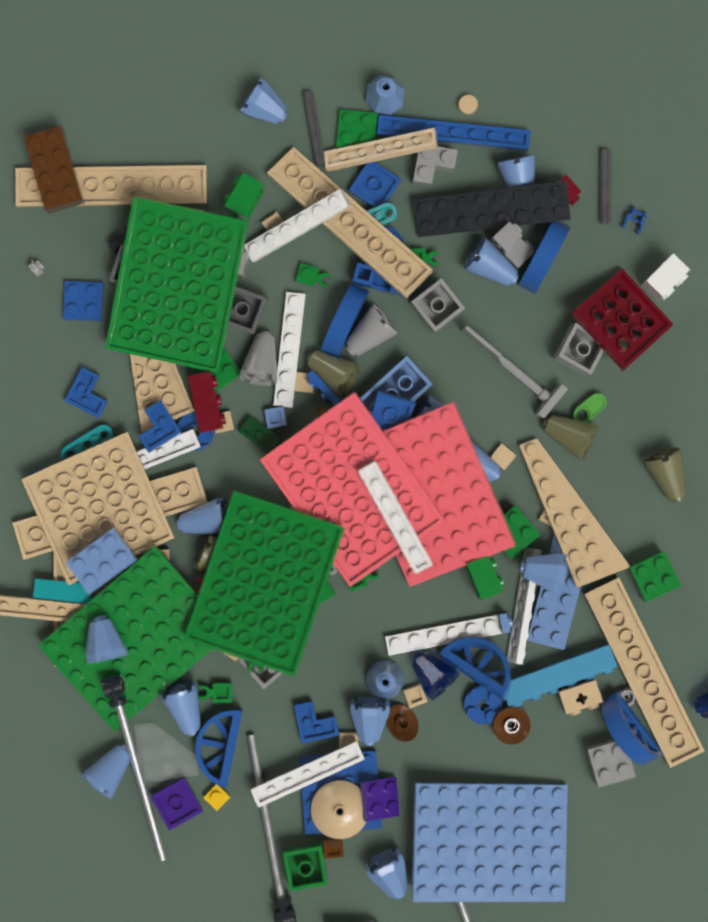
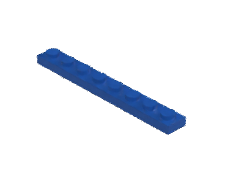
[377,115,531,151]

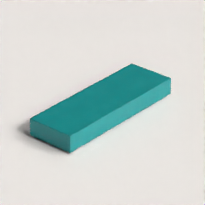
[33,579,93,603]

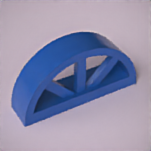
[518,221,571,294]
[320,284,369,357]
[440,637,511,701]
[602,691,663,765]
[195,709,243,788]

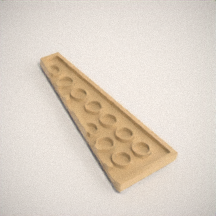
[130,354,195,433]
[518,438,629,588]

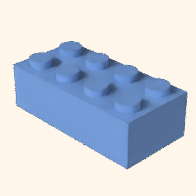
[360,356,433,414]

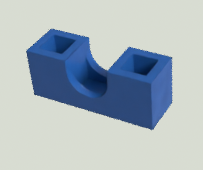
[353,263,409,298]

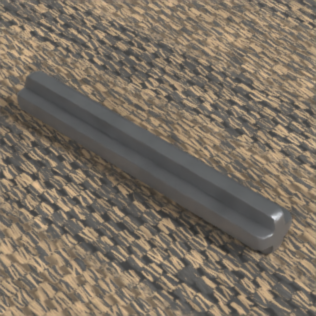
[304,91,325,166]
[600,149,612,225]

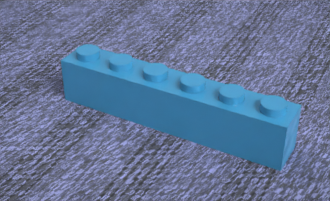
[499,644,618,707]

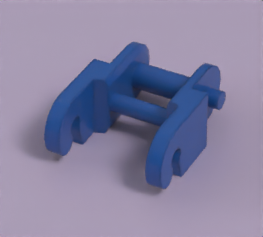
[622,206,647,235]

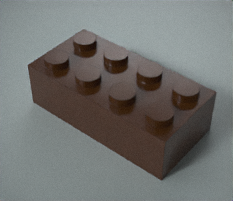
[24,126,85,214]

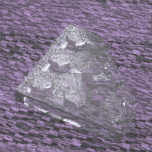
[134,722,199,783]

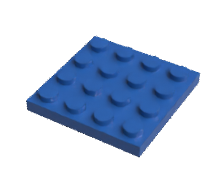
[299,750,382,834]

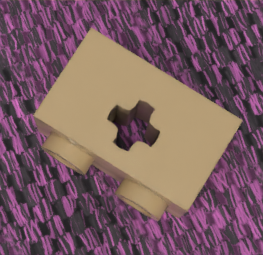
[558,679,603,716]

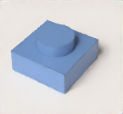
[264,407,287,429]
[498,613,513,634]

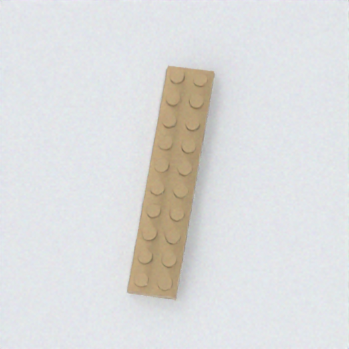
[267,147,433,299]
[15,165,207,207]
[13,467,208,560]
[584,577,705,768]

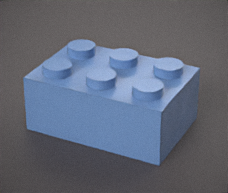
[66,528,138,594]

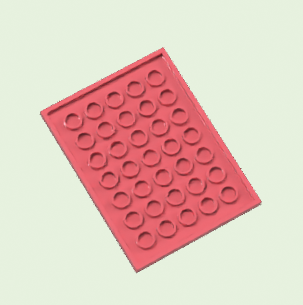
[260,392,445,586]
[383,401,516,587]

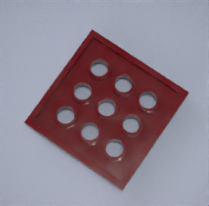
[571,268,674,371]

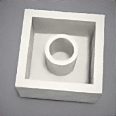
[641,253,690,301]

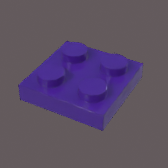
[150,777,203,830]
[360,777,400,821]

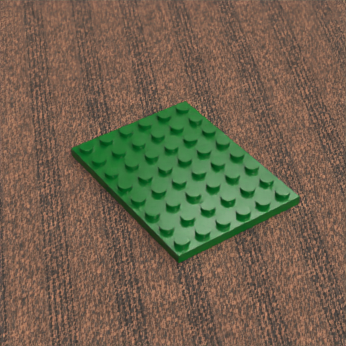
[105,196,249,373]
[184,491,345,677]
[38,545,213,732]

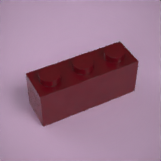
[188,371,227,434]

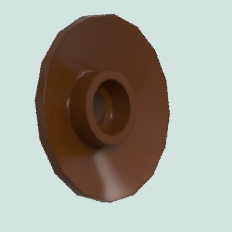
[386,704,419,742]
[493,707,531,745]

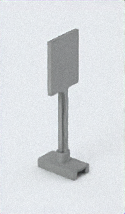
[460,326,568,419]

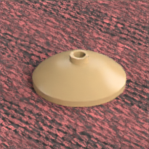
[311,780,367,839]

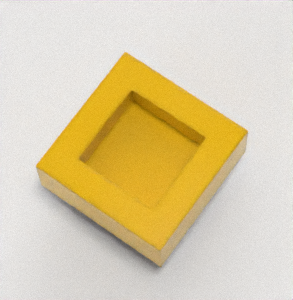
[203,784,231,811]

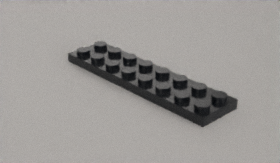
[414,180,571,237]

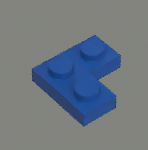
[64,367,108,419]
[138,400,182,453]
[294,701,339,743]

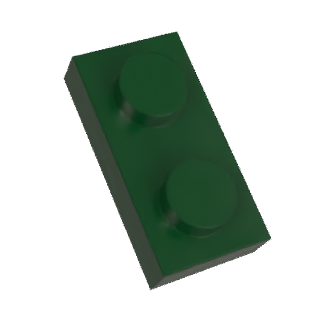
[238,416,281,454]

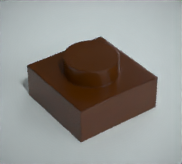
[323,839,344,859]

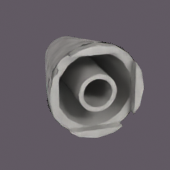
[346,304,399,356]
[239,331,277,386]

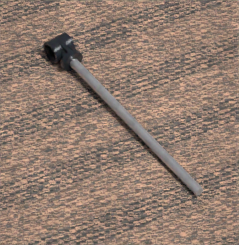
[101,674,167,861]
[247,734,297,922]

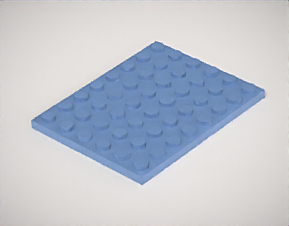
[412,783,568,902]

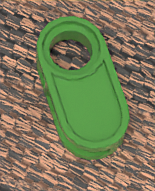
[573,393,607,422]

